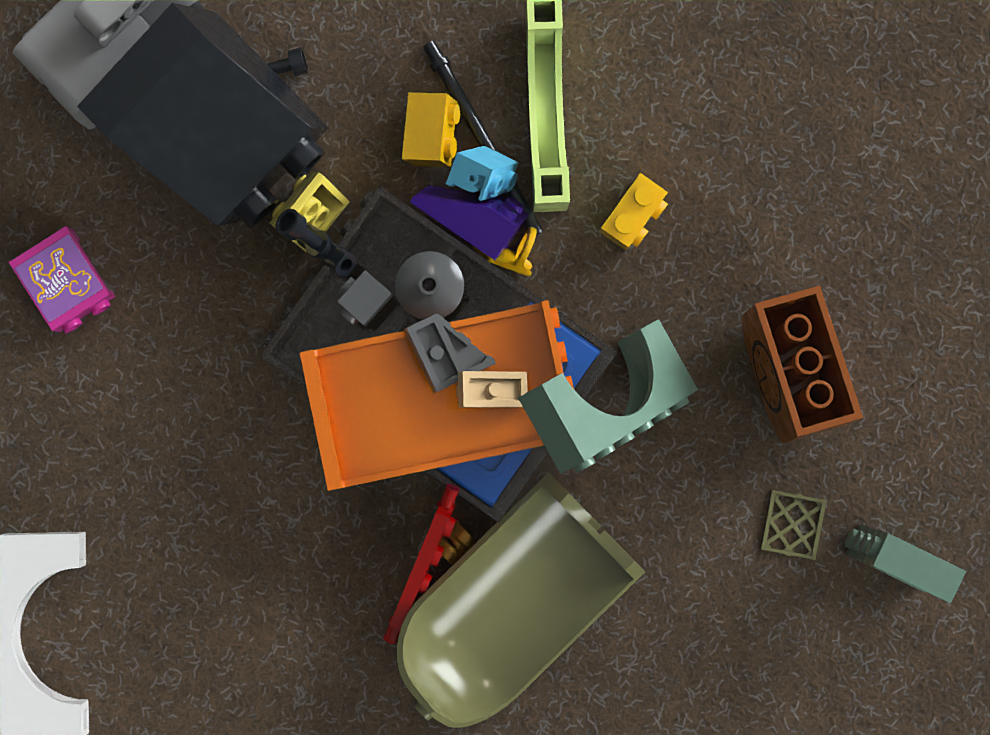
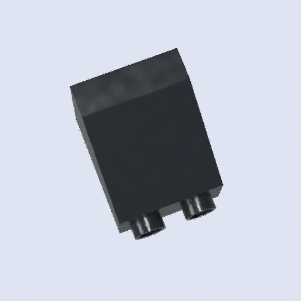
[77,3,329,228]

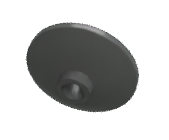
[395,251,464,320]

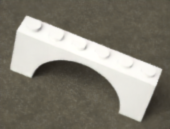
[0,532,89,735]

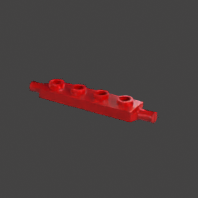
[383,483,460,644]

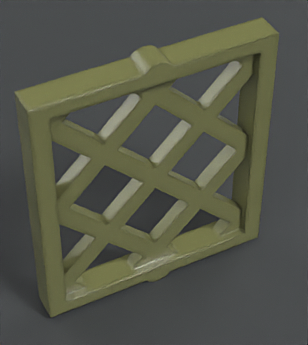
[761,490,827,560]

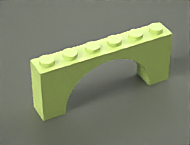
[525,0,570,212]

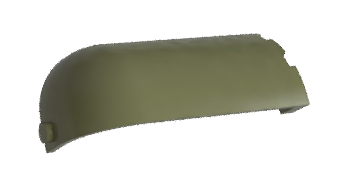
[397,472,645,728]

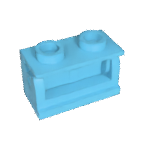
[446,146,519,201]

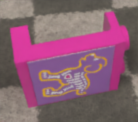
[9,226,116,334]

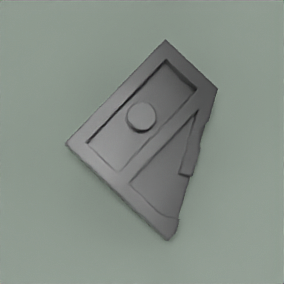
[403,313,496,393]

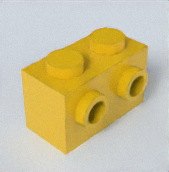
[402,92,460,167]
[599,173,668,251]

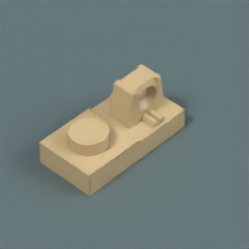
[456,371,528,408]

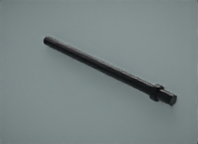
[423,41,544,236]

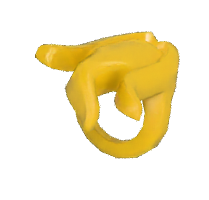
[471,227,537,276]

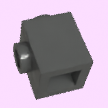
[337,270,393,326]

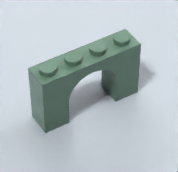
[845,524,966,603]

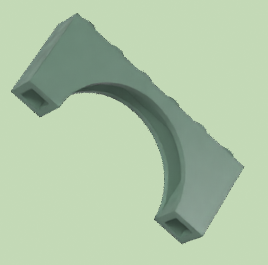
[518,319,698,474]

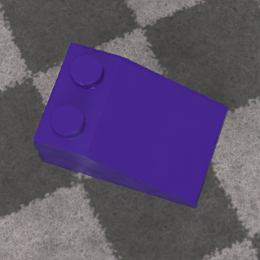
[410,185,529,260]

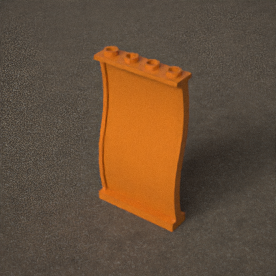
[300,300,574,491]

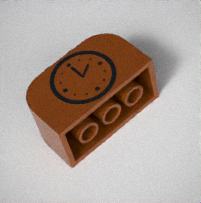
[742,286,863,443]

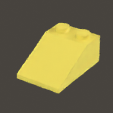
[269,170,350,253]

